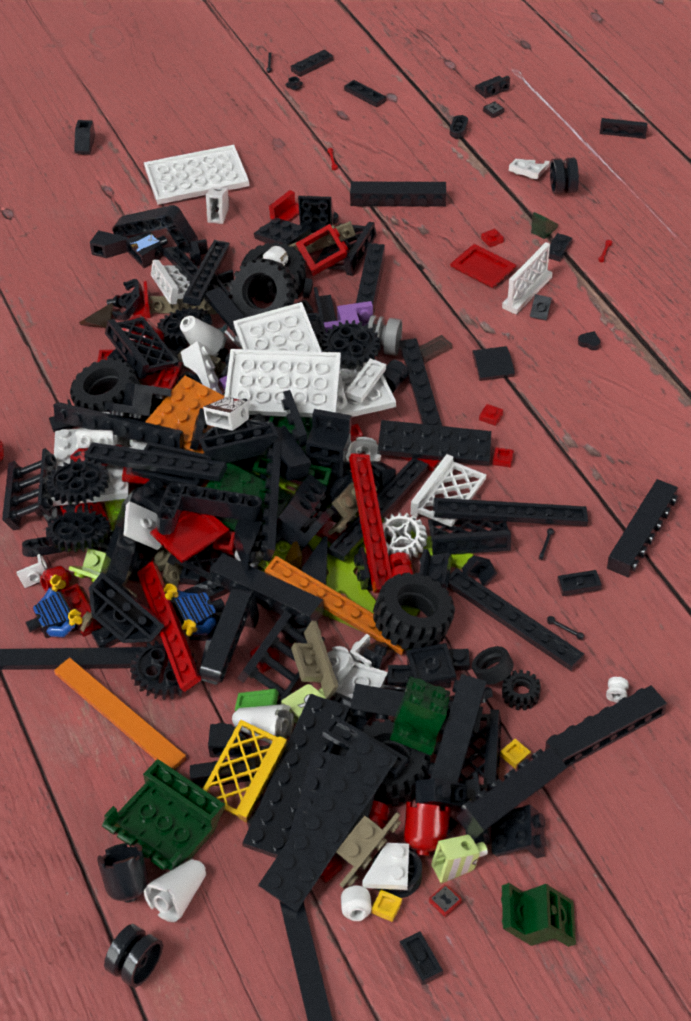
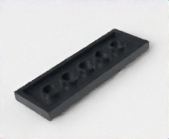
[377,420,492,466]

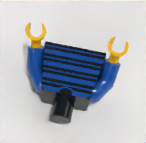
[25,575,83,638]
[164,583,225,640]

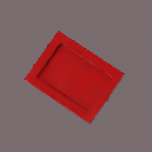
[450,244,517,288]
[150,511,229,563]

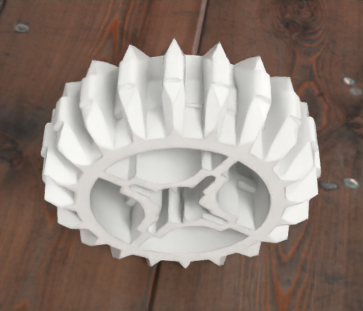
[382,512,427,560]

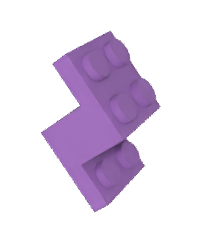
[324,301,373,333]

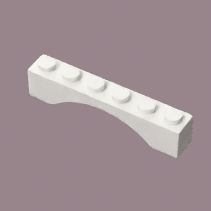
[181,341,222,394]

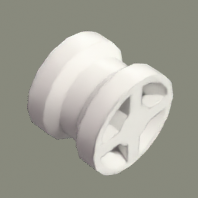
[606,677,629,703]

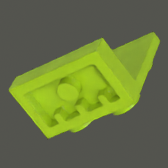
[68,548,106,582]

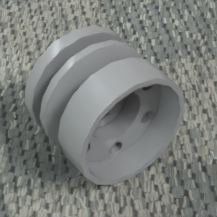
[368,315,403,356]

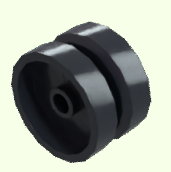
[550,157,579,194]
[104,924,163,988]

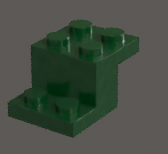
[390,676,450,755]
[501,883,576,947]

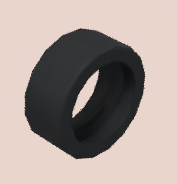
[471,646,514,685]

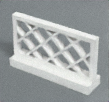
[502,242,553,315]
[151,260,190,304]
[410,454,487,527]

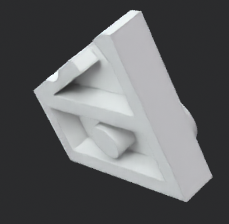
[509,159,550,179]
[363,843,409,890]

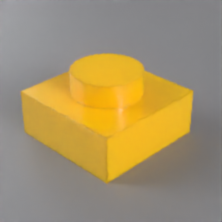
[500,739,531,769]
[371,890,402,922]

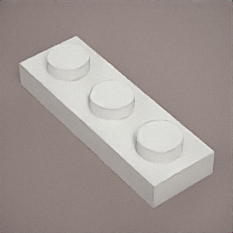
[345,359,386,403]

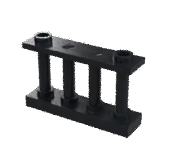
[2,448,57,531]
[237,611,325,705]

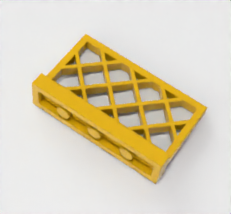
[203,719,287,823]

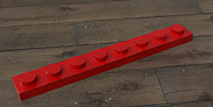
[349,453,392,593]
[137,561,201,692]

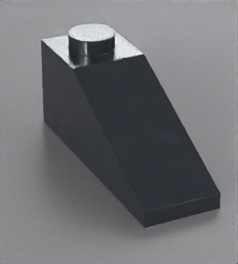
[302,536,328,586]

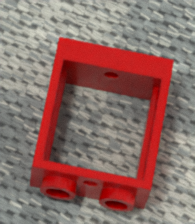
[295,224,348,276]

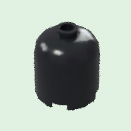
[97,843,148,903]

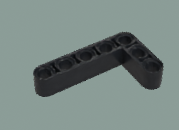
[112,205,198,253]
[157,483,262,535]
[200,587,259,683]

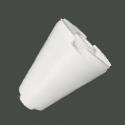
[180,316,226,357]
[232,704,294,744]
[144,859,206,922]

